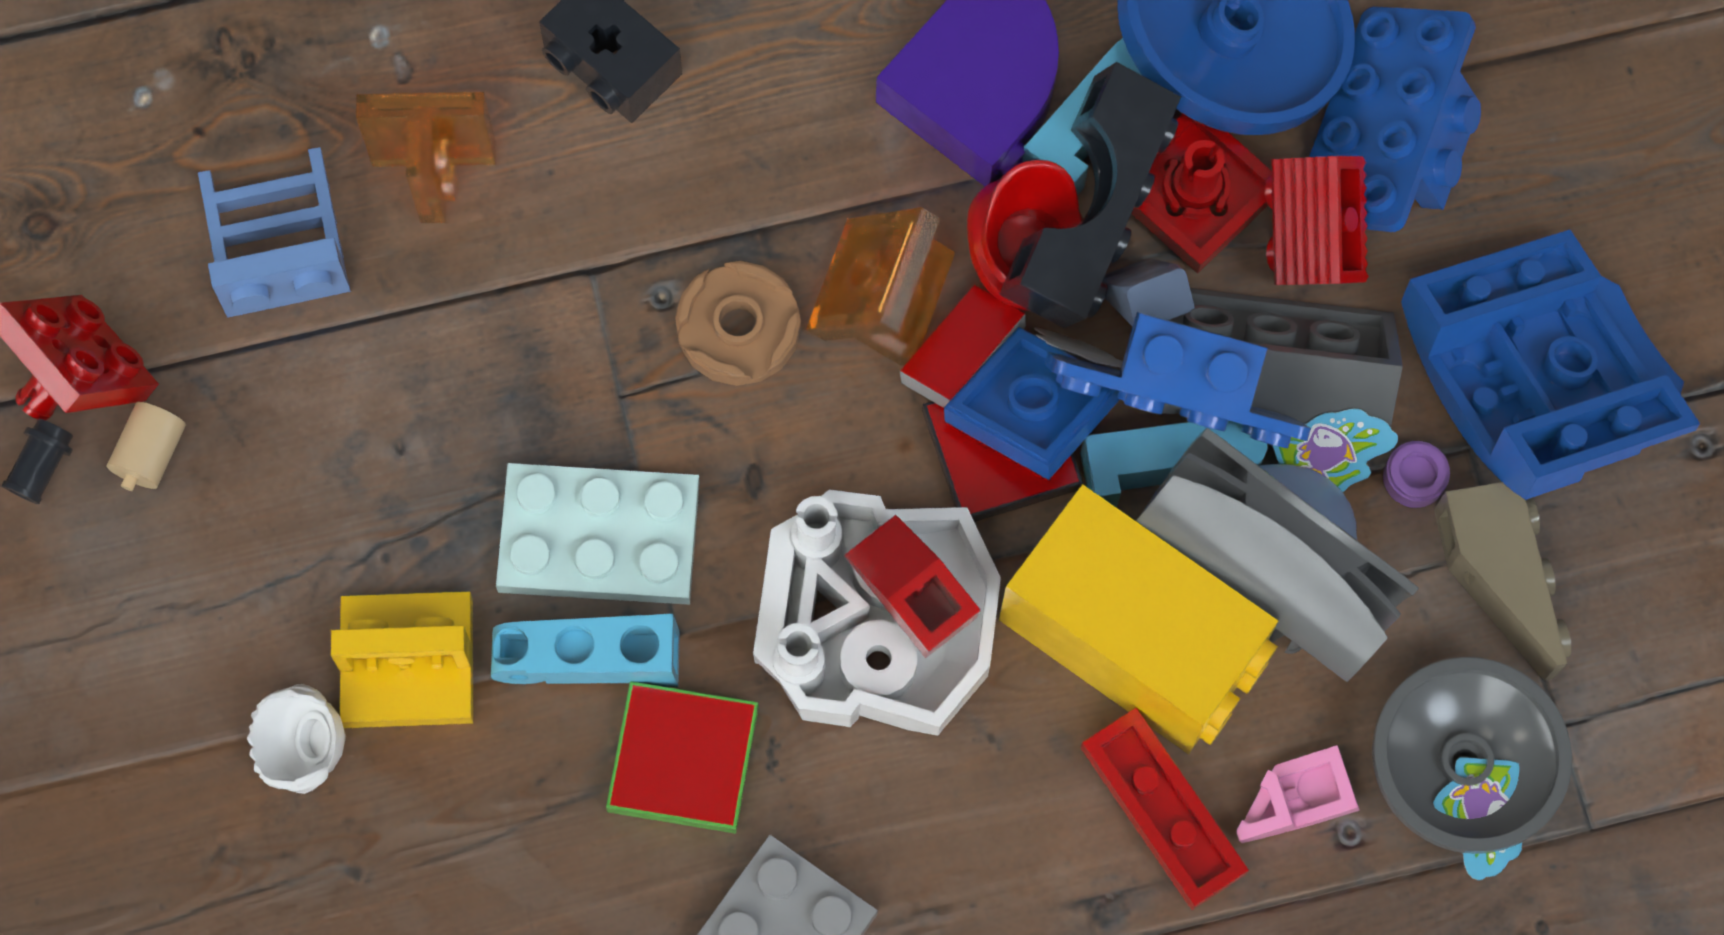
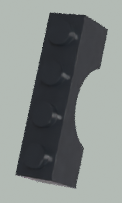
[999,62,1181,328]

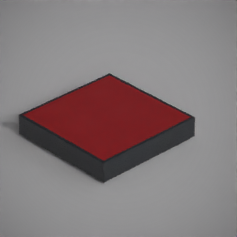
[922,401,1083,522]

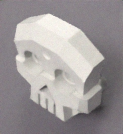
[753,490,1001,736]

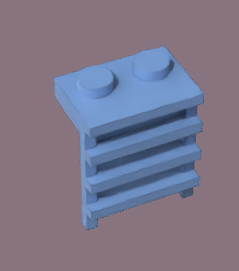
[198,147,351,318]

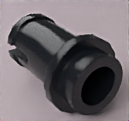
[1,418,73,505]

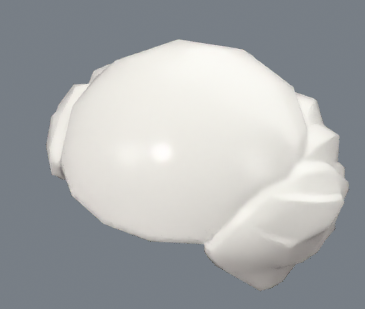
[247,684,346,794]

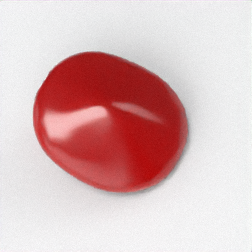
[967,160,1083,311]

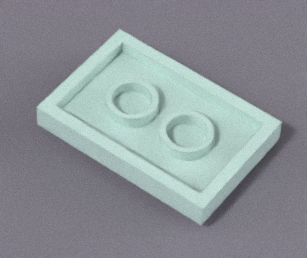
[496,463,700,605]

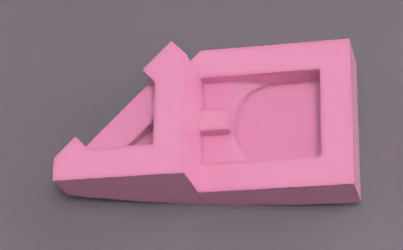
[1236,745,1360,843]

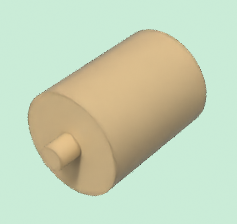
[106,402,186,491]

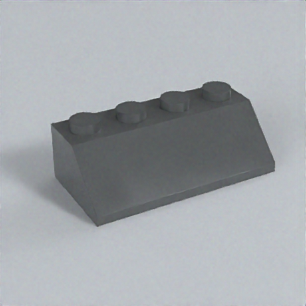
[1162,288,1403,427]

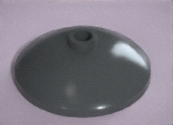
[1372,657,1572,854]

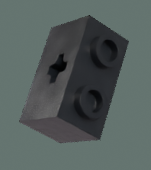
[539,0,682,123]

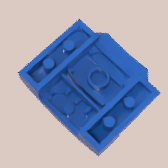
[1401,230,1700,500]

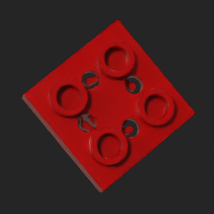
[1131,113,1272,274]
[0,295,159,421]

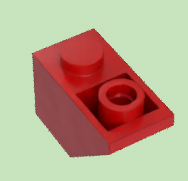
[844,515,981,658]

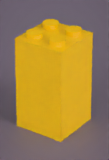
[999,484,1278,755]

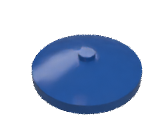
[1117,0,1355,135]

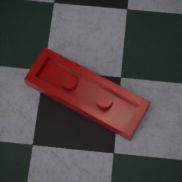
[1080,708,1249,910]

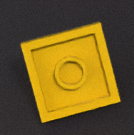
[331,592,473,728]

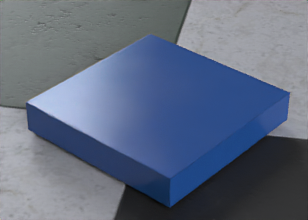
[944,327,1120,480]

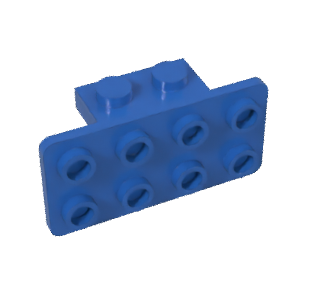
[1309,7,1481,232]
[1045,312,1311,448]

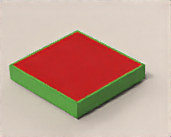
[606,681,759,834]

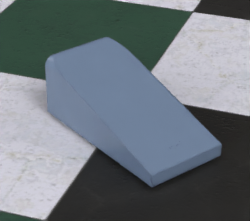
[1102,258,1195,327]

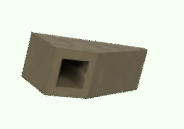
[1434,482,1571,681]

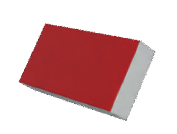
[900,285,1026,408]

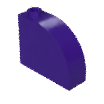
[876,0,1059,187]

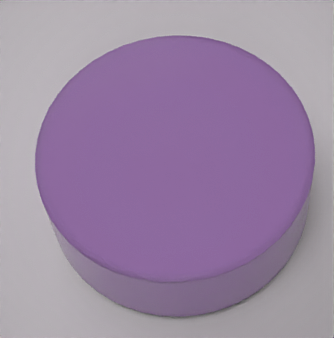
[1383,441,1450,508]

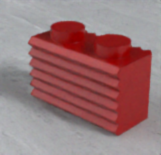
[1265,156,1369,285]

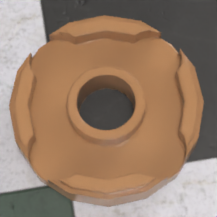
[675,261,801,386]

